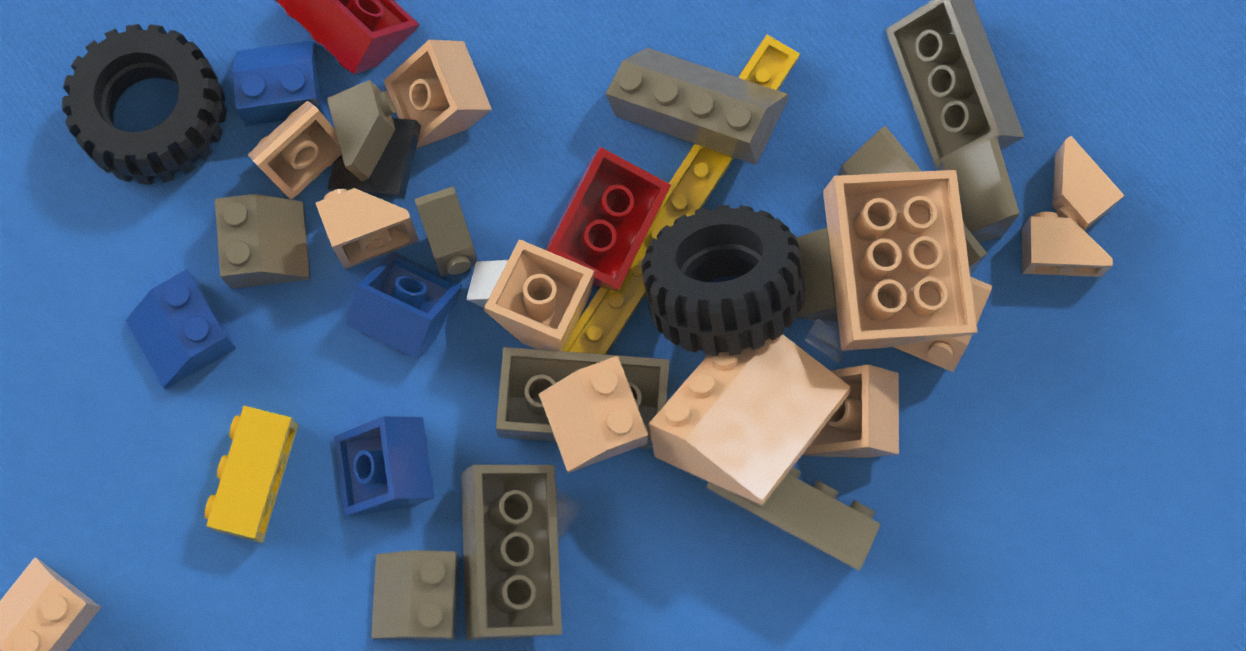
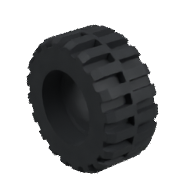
[62,24,227,184]
[641,205,805,356]

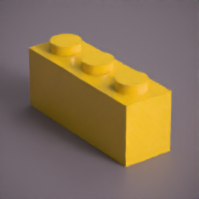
[204,405,299,543]

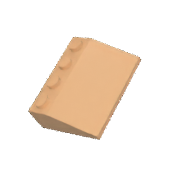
[823,170,978,351]
[649,334,851,506]

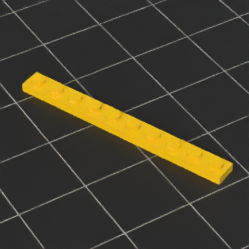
[563,34,800,355]

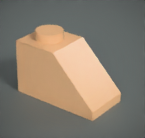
[1052,136,1125,231]
[1021,212,1113,277]

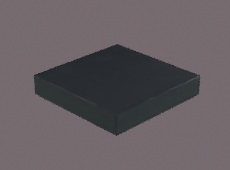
[327,118,421,199]

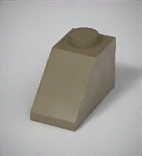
[327,80,395,181]
[414,186,478,276]

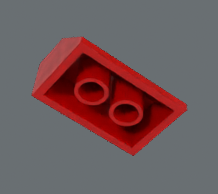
[275,0,420,74]
[545,147,671,291]

